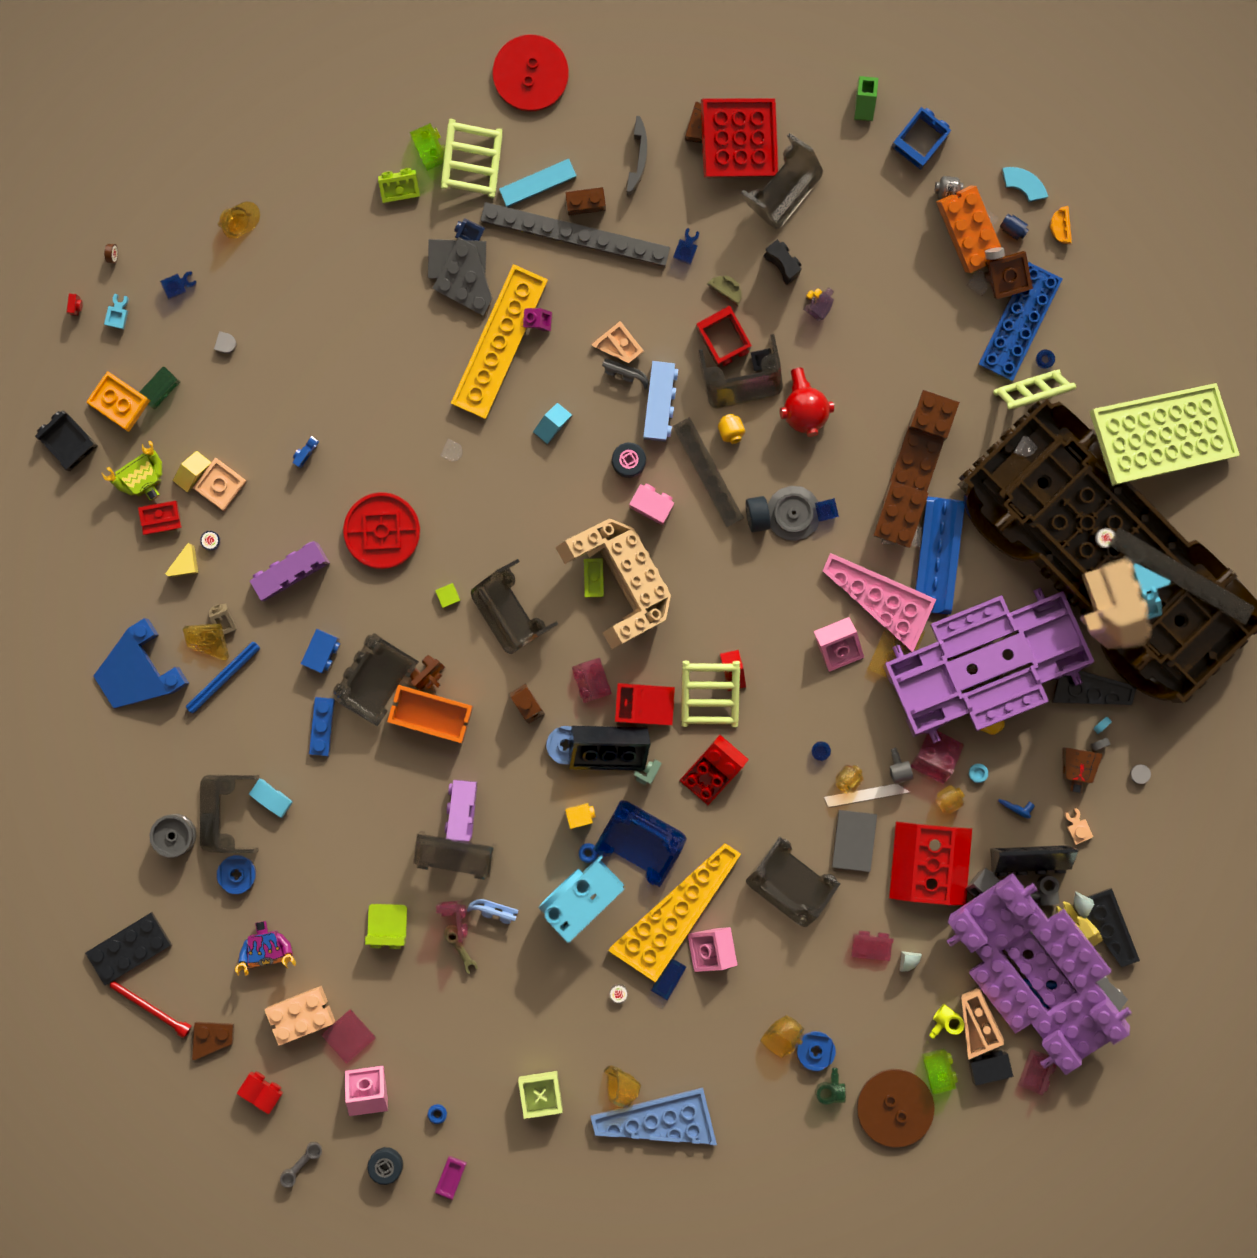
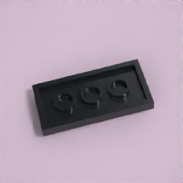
[85,912,172,986]

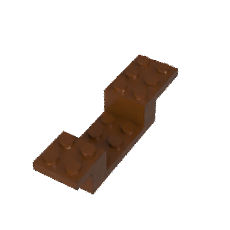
[873,390,960,548]

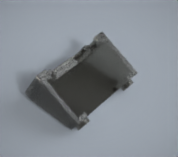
[746,837,841,927]

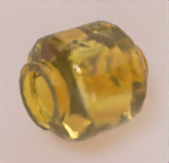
[835,765,864,794]
[935,785,965,814]

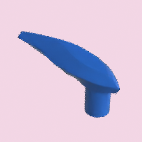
[998,799,1035,819]

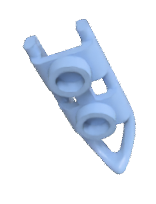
[467,899,519,924]

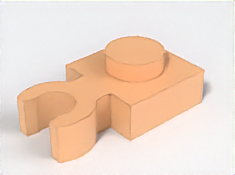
[1064,808,1093,845]

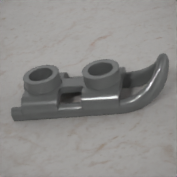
[602,358,648,389]

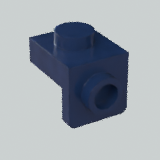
[454,218,485,241]

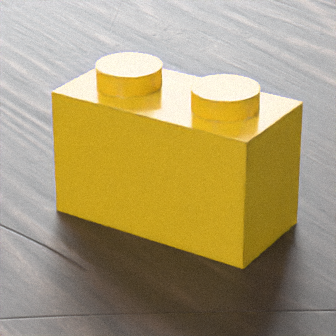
[565,803,596,829]

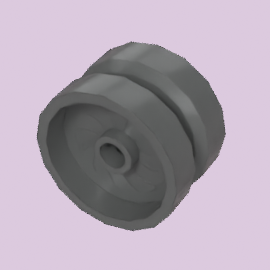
[150,814,197,857]

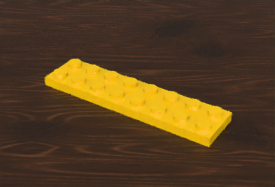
[451,264,548,419]

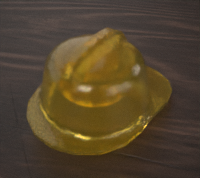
[217,201,260,239]

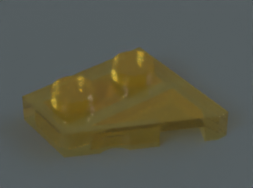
[183,624,229,660]

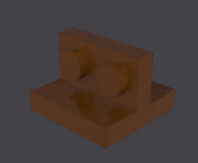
[984,251,1033,299]

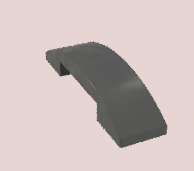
[627,116,647,195]

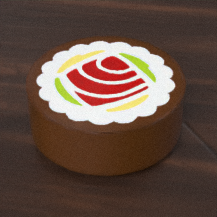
[104,244,118,263]

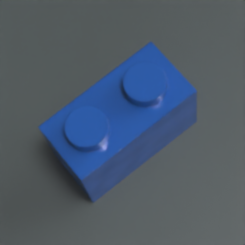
[301,629,341,673]

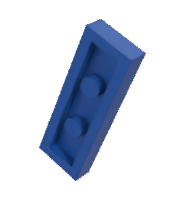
[309,697,335,756]

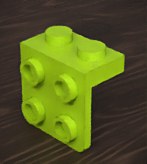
[365,904,407,949]

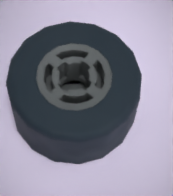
[745,496,770,533]
[367,1147,403,1185]

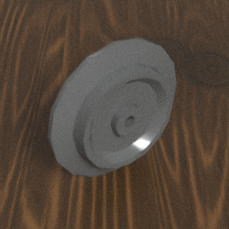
[768,486,821,541]

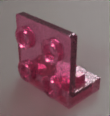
[910,730,964,784]
[436,900,468,943]

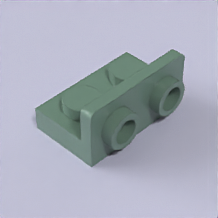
[634,759,662,785]

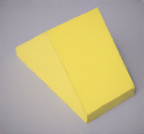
[173,451,211,493]
[165,543,198,577]

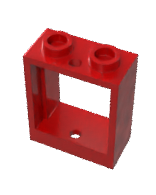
[696,306,752,367]

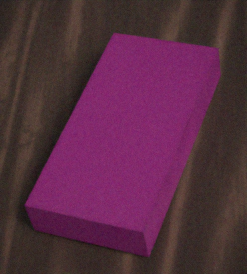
[435,1156,467,1200]

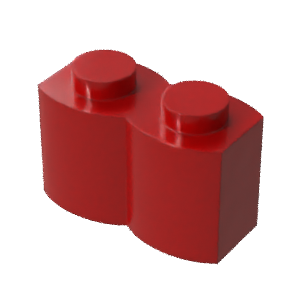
[237,1071,283,1114]

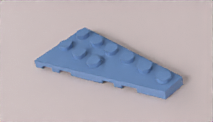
[591,1088,717,1145]

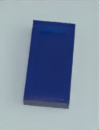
[651,958,687,1000]

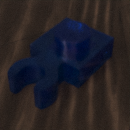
[673,228,699,265]
[160,271,197,300]

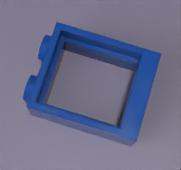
[891,107,951,170]

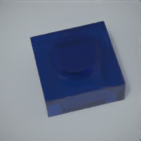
[815,498,839,521]

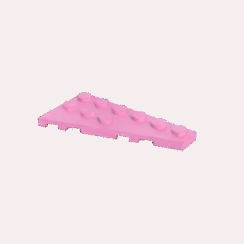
[823,553,937,652]

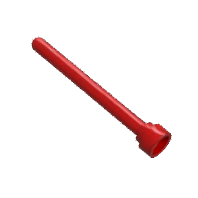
[110,981,192,1039]

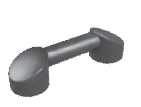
[280,1142,322,1188]

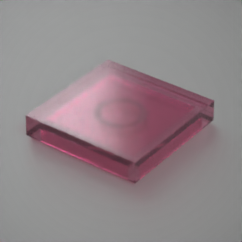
[321,1008,376,1064]

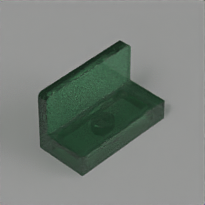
[139,366,181,409]

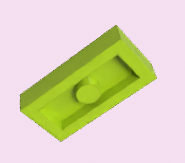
[584,558,604,597]

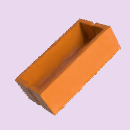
[936,186,1001,273]
[387,685,474,743]

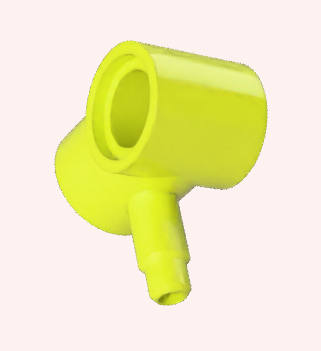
[929,1004,964,1039]

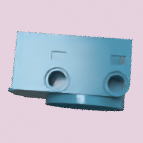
[538,855,624,943]

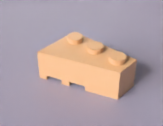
[962,987,1004,1060]

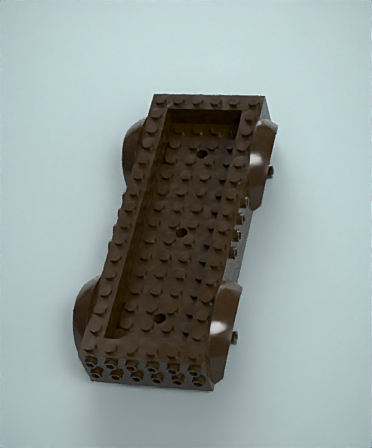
[957,399,1257,703]

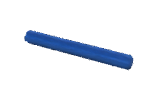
[186,642,260,713]

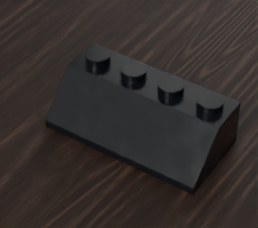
[569,726,650,771]

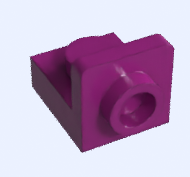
[523,308,552,331]

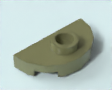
[707,276,741,306]

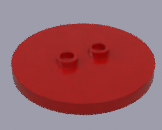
[493,34,569,112]
[343,492,420,569]

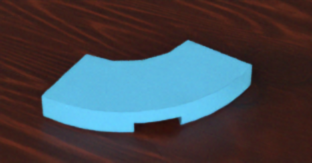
[1002,167,1048,202]

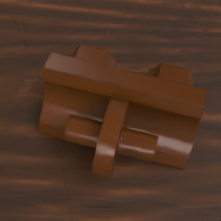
[409,655,445,691]

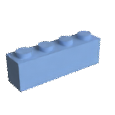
[643,361,678,442]

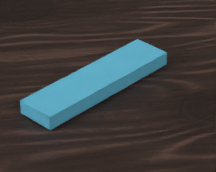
[499,159,577,207]

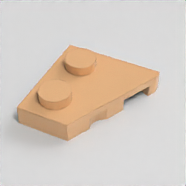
[592,321,644,363]

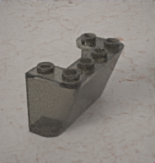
[333,633,419,727]

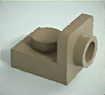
[209,603,237,637]

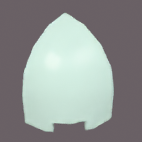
[1073,891,1094,919]
[900,951,922,972]

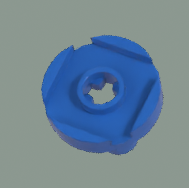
[217,855,256,894]
[797,1031,836,1071]

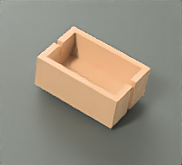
[265,985,335,1046]

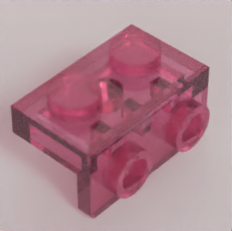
[572,658,612,703]

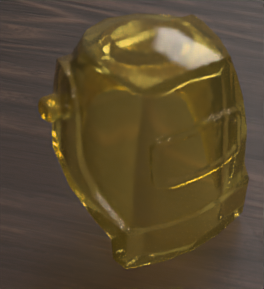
[760,1015,804,1058]
[604,1065,641,1108]

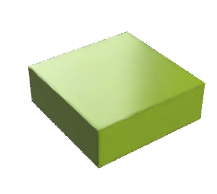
[435,583,461,608]

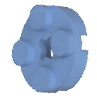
[546,726,571,764]

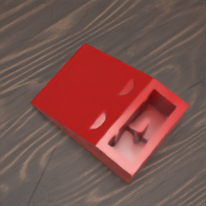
[615,683,675,725]
[679,734,749,805]

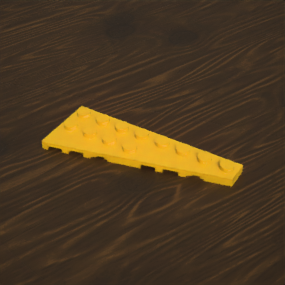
[608,843,741,982]

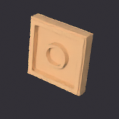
[193,457,247,511]

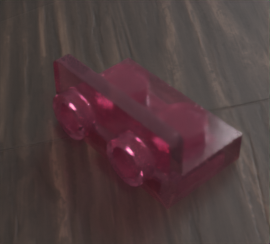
[851,930,894,961]
[1018,1049,1057,1095]

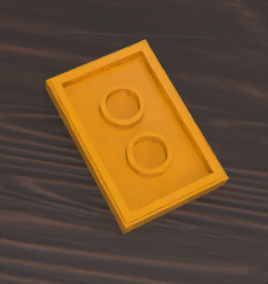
[86,371,151,432]

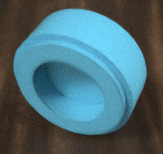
[1093,717,1112,734]
[968,764,988,783]

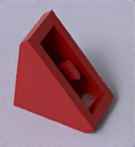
[720,650,746,691]

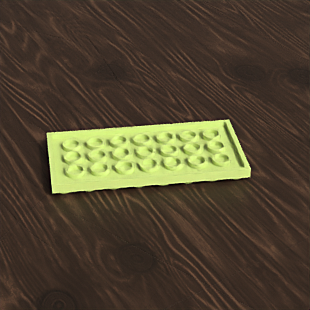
[1089,383,1240,485]

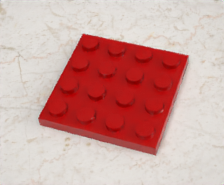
[701,98,779,177]

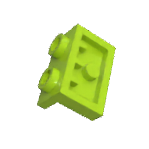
[378,168,420,203]

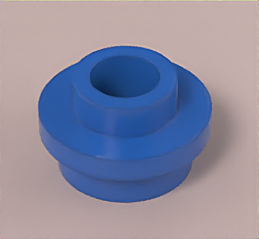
[579,843,598,863]
[428,1104,447,1124]

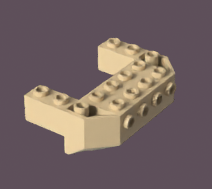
[556,519,671,649]
[1080,559,1151,649]

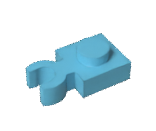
[104,294,129,330]
[1141,587,1162,619]

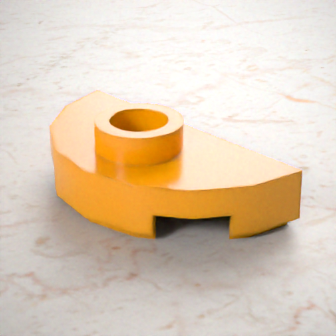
[1050,206,1072,245]

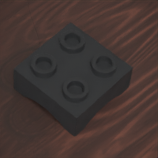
[763,239,802,285]

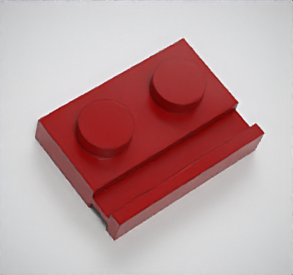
[138,500,182,535]

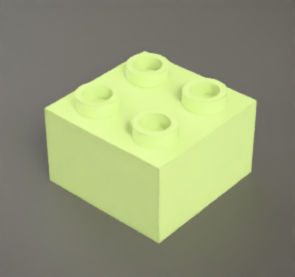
[518,1071,563,1119]

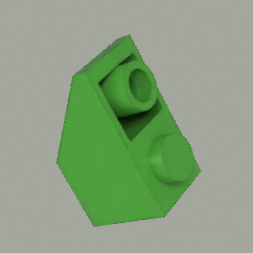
[854,76,878,121]

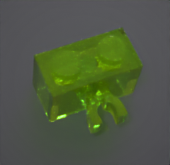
[922,1048,958,1094]

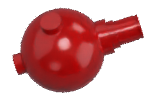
[779,367,834,437]

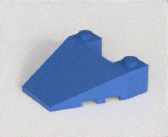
[94,618,189,708]

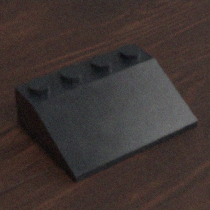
[990,845,1078,876]

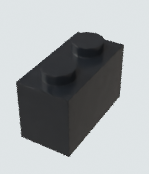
[968,1050,1014,1086]

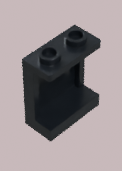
[35,410,98,471]

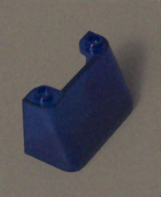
[593,800,687,887]

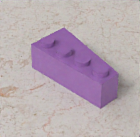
[250,541,330,601]

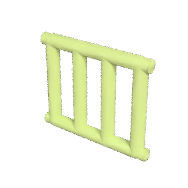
[441,119,503,198]
[993,369,1076,410]
[681,661,740,727]

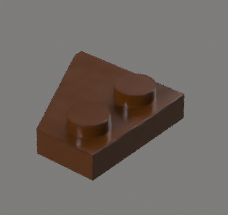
[192,1022,234,1060]

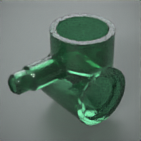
[815,1068,846,1105]

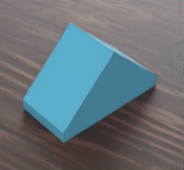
[533,403,572,444]
[1132,563,1170,594]

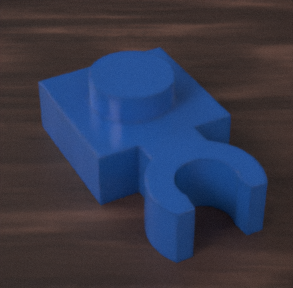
[292,436,319,468]

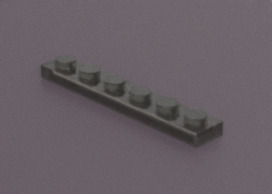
[673,417,744,528]

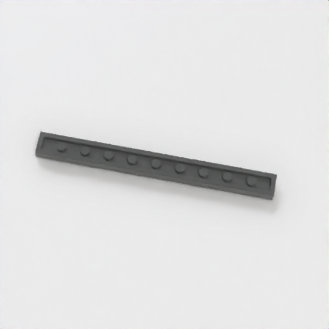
[480,202,670,267]

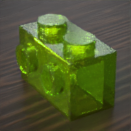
[410,123,445,171]

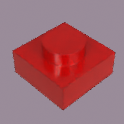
[66,293,83,316]

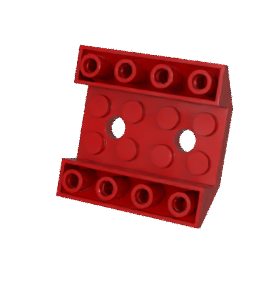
[889,821,973,905]

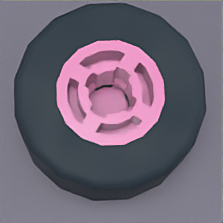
[612,442,646,478]

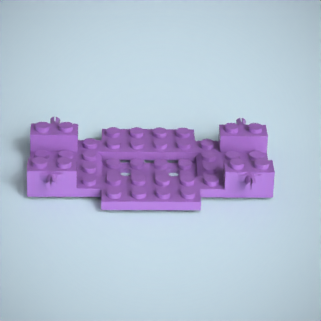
[883,588,1094,744]
[947,873,1132,1075]

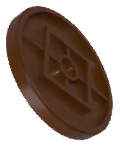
[857,1069,935,1147]

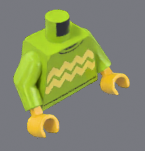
[102,441,162,501]

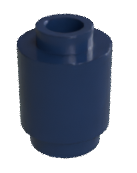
[999,214,1029,240]

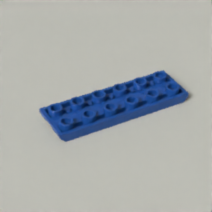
[978,262,1063,381]
[915,496,965,615]

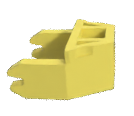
[1056,901,1103,947]

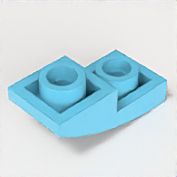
[249,778,293,818]

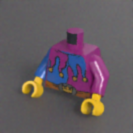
[235,921,296,976]

